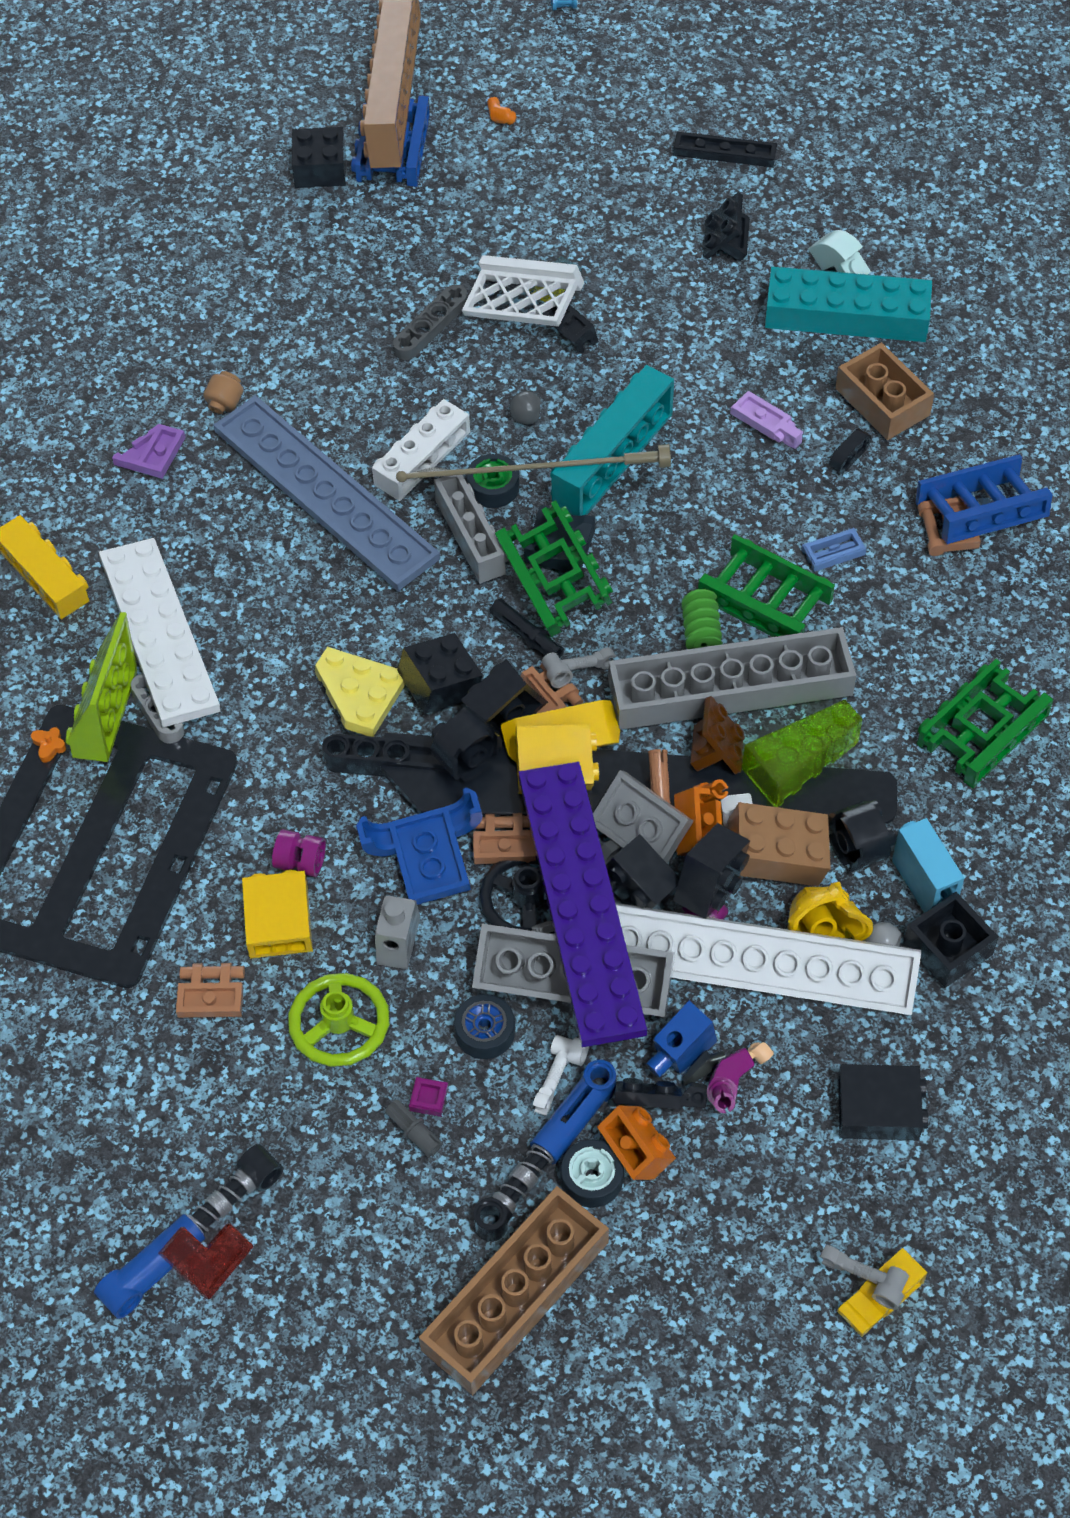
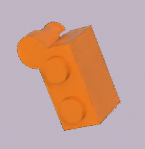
[674,779,728,856]

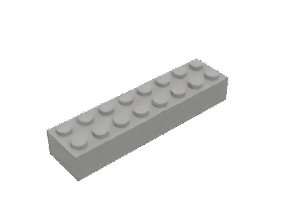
[608,627,856,730]

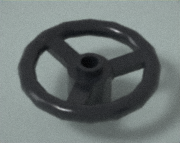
[479,855,555,934]

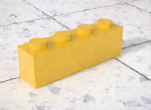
[0,515,89,619]

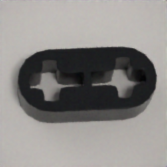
[829,428,871,474]

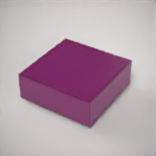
[409,1077,449,1117]

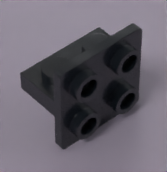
[703,192,750,261]

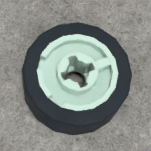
[560,1139,624,1208]

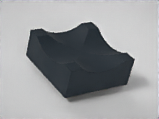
[524,505,595,572]

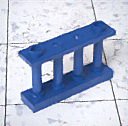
[916,454,1053,544]

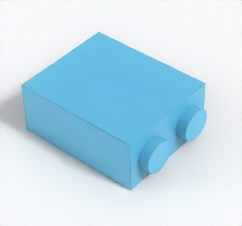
[892,818,964,913]

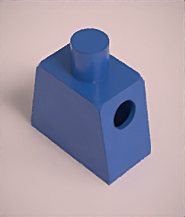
[646,1000,717,1078]

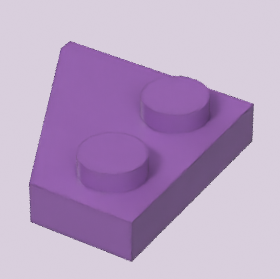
[112,424,186,479]

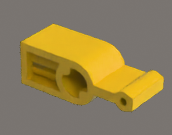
[837,1248,928,1337]

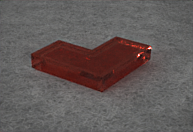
[158,1223,254,1299]

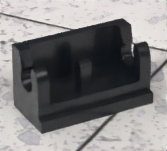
[542,296,599,353]

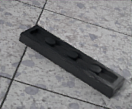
[673,131,778,168]

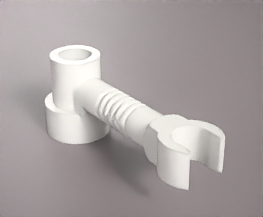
[533,1035,589,1115]

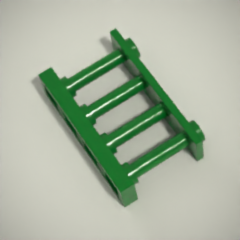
[698,534,835,637]

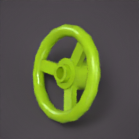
[288,973,390,1067]

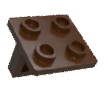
[690,696,745,774]

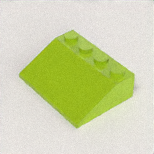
[66,612,138,762]

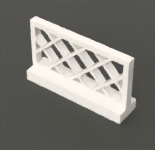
[462,255,584,327]

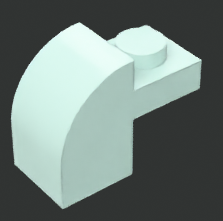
[808,230,871,275]

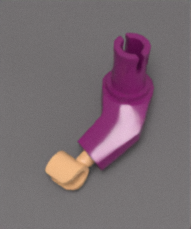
[707,1042,774,1113]

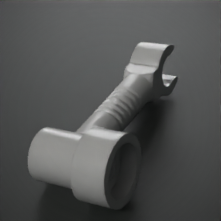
[542,647,617,688]
[820,1245,909,1310]

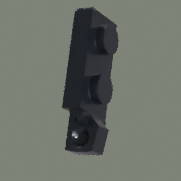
[614,1078,707,1109]

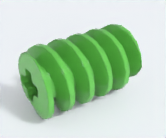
[681,589,723,649]

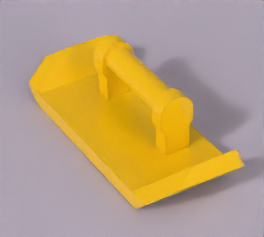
[501,700,620,763]

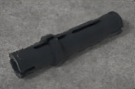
[490,598,564,658]

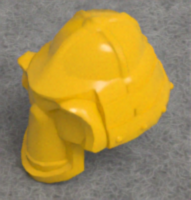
[788,882,873,941]

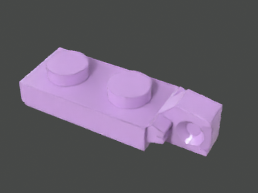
[730,391,803,449]

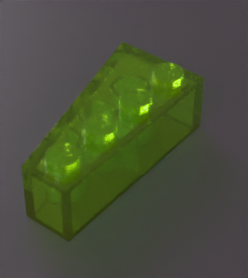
[742,700,863,807]

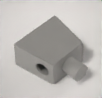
[375,896,420,970]

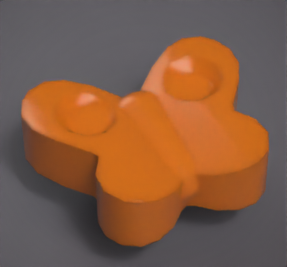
[31,727,66,763]

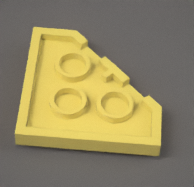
[315,647,406,737]

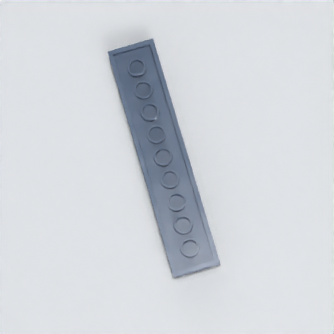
[213,395,440,591]

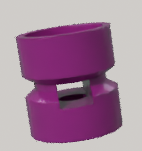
[272,829,326,877]

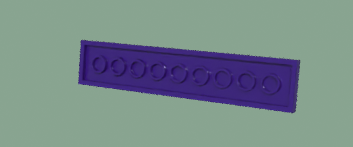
[518,762,647,1048]

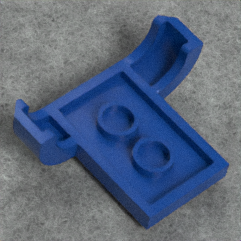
[356,788,483,905]

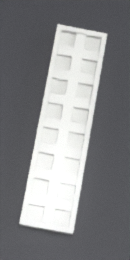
[99,538,220,727]

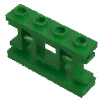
[495,500,613,637]
[917,659,1054,789]

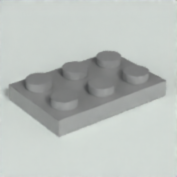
[593,770,693,863]

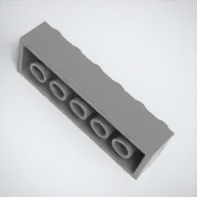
[472,924,675,1017]

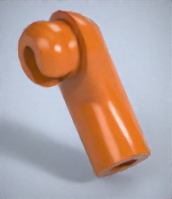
[487,97,517,125]

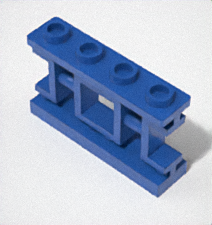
[351,96,430,187]

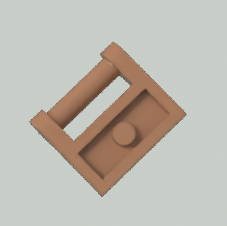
[917,497,981,556]

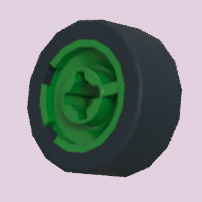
[466,454,520,508]

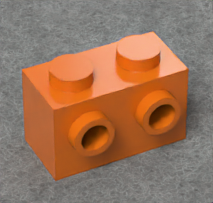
[597,1105,676,1180]

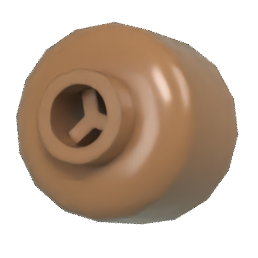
[203,371,244,414]

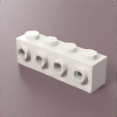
[372,399,470,501]

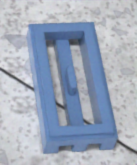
[801,528,866,572]

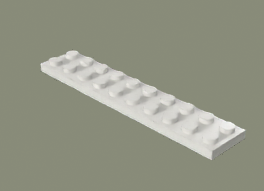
[615,903,921,1015]

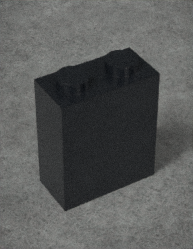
[837,1064,928,1141]

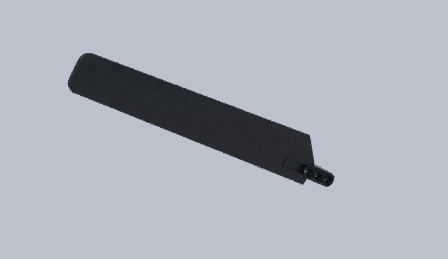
[322,732,897,824]

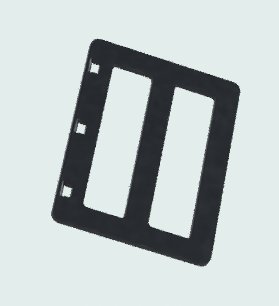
[0,705,238,988]

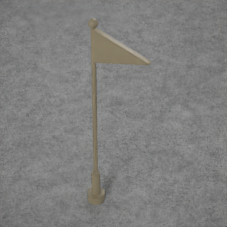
[396,444,671,482]

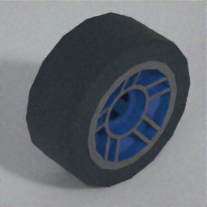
[454,994,516,1060]

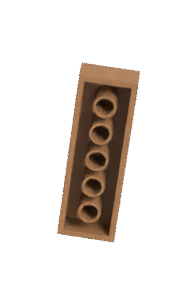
[418,1186,609,1396]

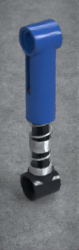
[473,1060,616,1242]
[94,1144,284,1319]

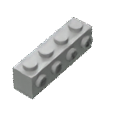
[434,475,508,584]

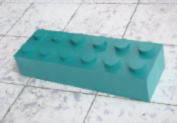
[765,266,932,342]
[550,365,674,516]

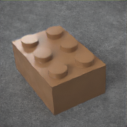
[835,342,934,440]
[728,802,831,886]

